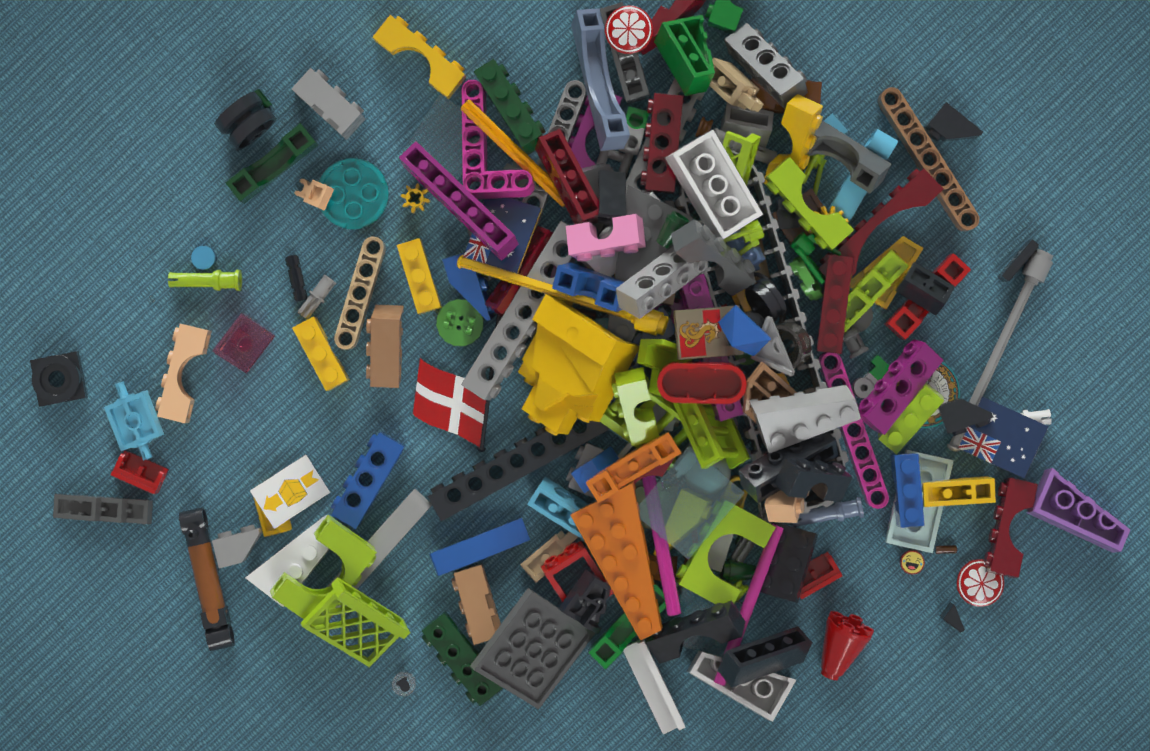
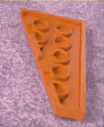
[570,481,663,641]

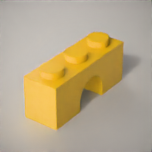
[397,238,442,314]
[292,317,350,391]

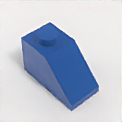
[571,446,619,493]

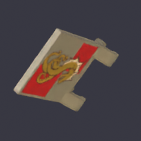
[674,305,744,360]

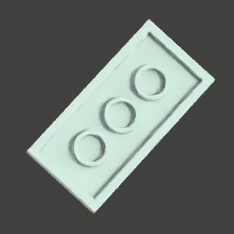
[885,450,954,553]

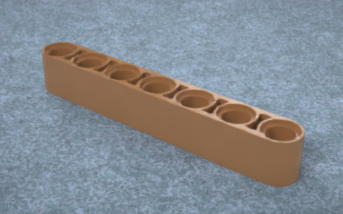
[878,87,979,231]

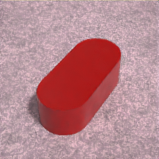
[657,361,747,404]

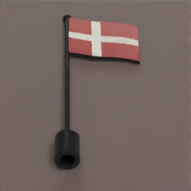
[413,314,501,452]

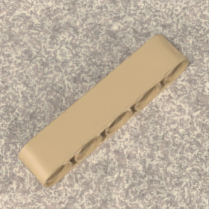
[334,237,386,350]

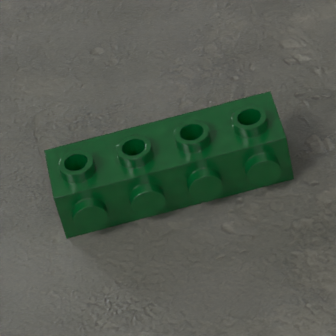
[474,59,546,155]
[421,611,503,706]

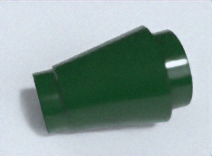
[656,211,689,249]
[720,559,756,582]

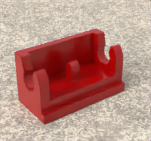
[111,450,169,494]
[799,551,843,600]

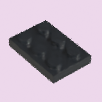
[760,522,818,603]

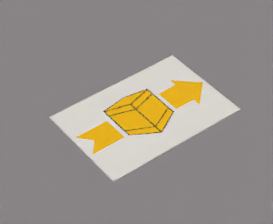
[250,455,330,529]

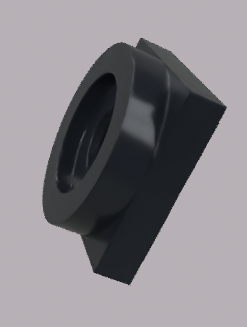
[30,351,88,407]

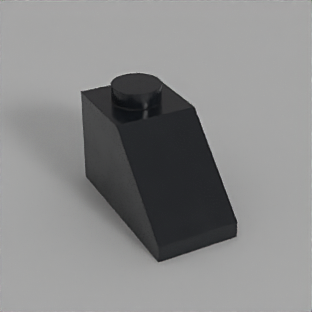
[925,102,983,142]

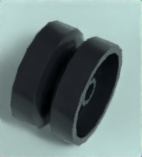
[214,91,277,151]

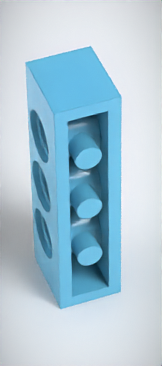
[527,477,588,540]

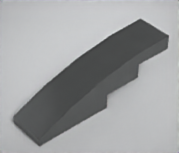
[53,494,153,524]

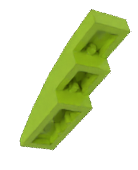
[845,249,909,332]

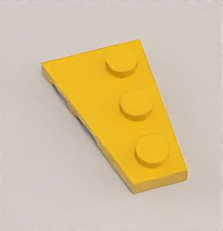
[850,236,923,310]

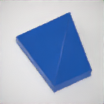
[718,305,771,356]

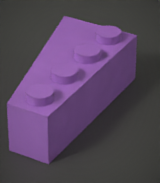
[1026,468,1130,553]

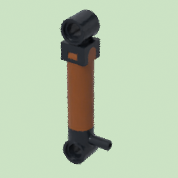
[179,507,235,651]

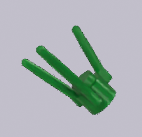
[790,232,841,284]

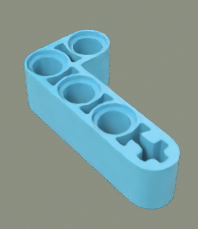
[827,129,898,223]

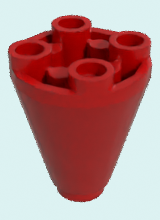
[821,611,874,680]

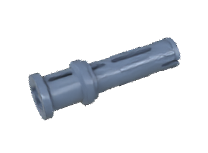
[792,496,864,527]

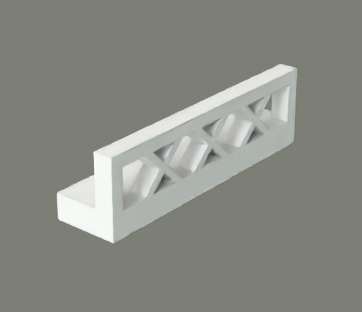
[623,639,686,734]

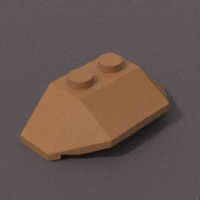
[742,362,797,423]

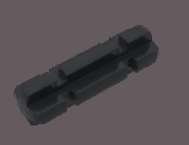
[285,255,307,302]

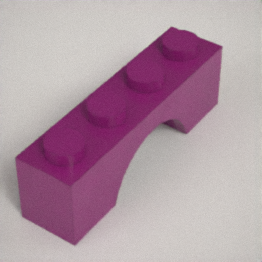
[568,95,622,168]

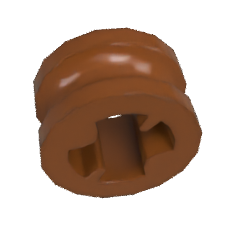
[695,116,713,137]

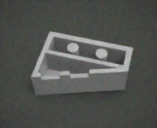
[292,68,366,140]

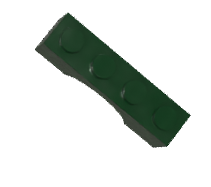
[225,123,318,204]

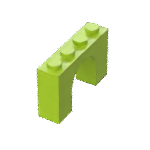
[676,498,776,604]
[270,515,377,626]

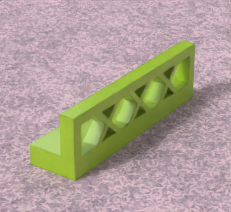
[722,131,761,186]

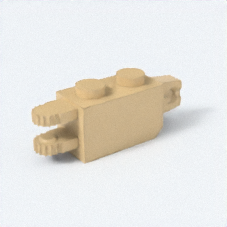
[709,58,764,112]

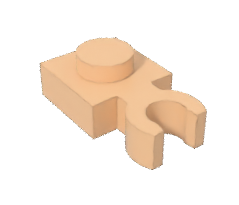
[294,179,334,211]

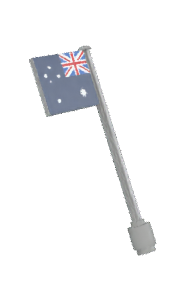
[947,249,1053,479]

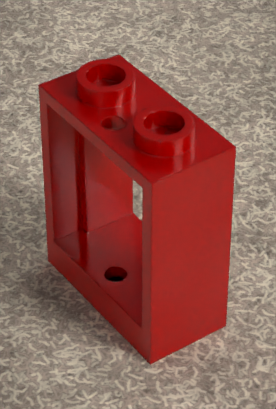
[541,541,614,602]

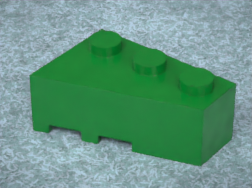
[654,15,715,96]

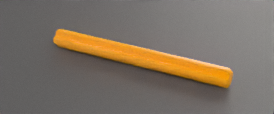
[461,100,565,207]

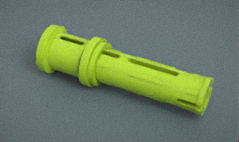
[168,270,242,291]

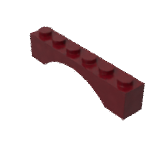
[819,168,944,276]

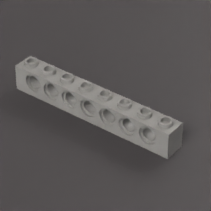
[461,221,577,400]

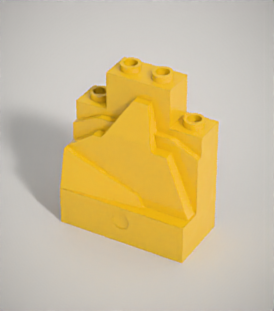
[518,294,640,436]

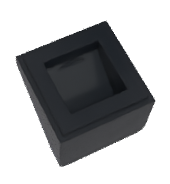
[940,602,965,633]

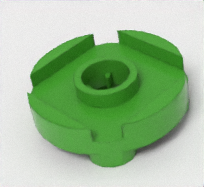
[789,256,824,301]

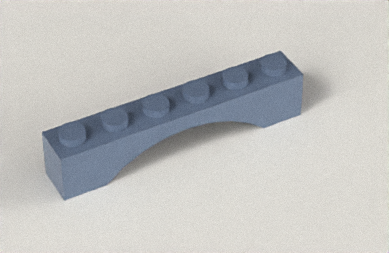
[571,8,630,151]

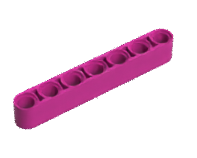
[819,352,889,509]

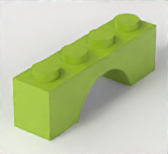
[765,157,854,250]

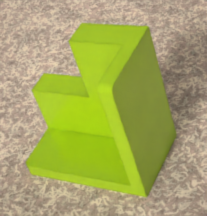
[637,339,692,397]

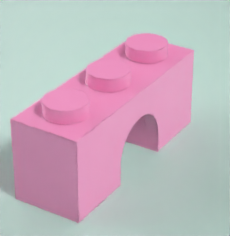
[566,214,646,262]

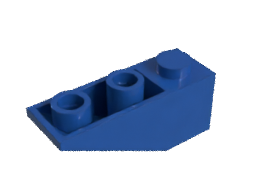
[442,252,495,321]

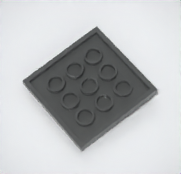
[470,588,595,709]

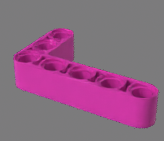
[462,80,535,199]

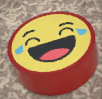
[900,550,924,574]

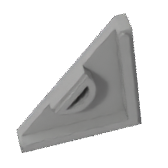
[751,316,795,376]

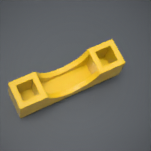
[372,15,466,100]
[764,94,823,184]

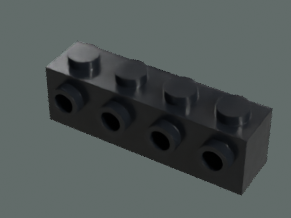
[739,432,838,503]
[717,626,813,688]

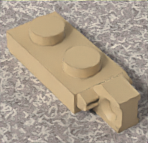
[520,530,578,583]

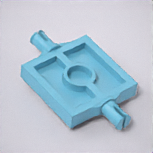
[104,381,164,461]

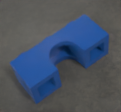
[552,262,624,312]
[890,453,925,528]

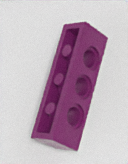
[858,339,943,435]

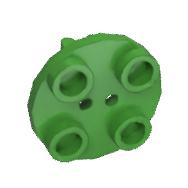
[436,299,484,346]

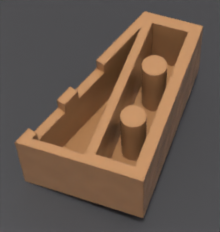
[366,305,404,388]
[451,563,501,645]

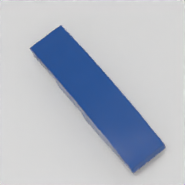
[429,518,530,576]

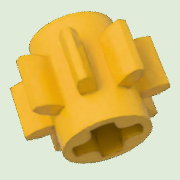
[401,183,431,214]

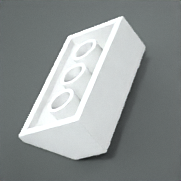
[665,130,763,239]

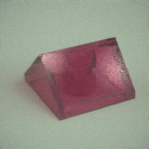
[213,313,275,374]

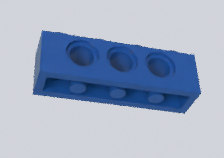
[331,432,406,529]

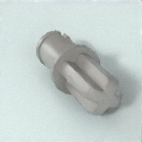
[298,274,337,319]

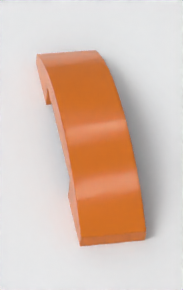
[586,432,682,503]

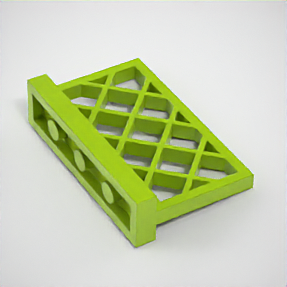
[301,577,410,667]

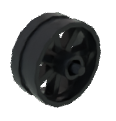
[745,278,787,322]

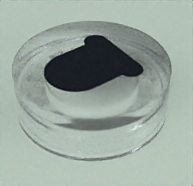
[392,672,416,696]

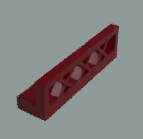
[485,226,553,317]

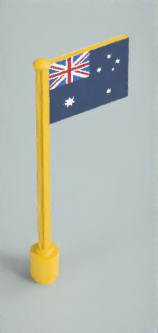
[457,198,669,336]

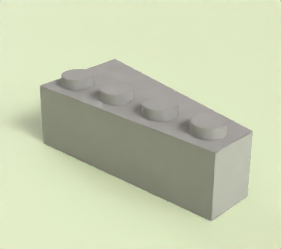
[749,385,861,453]

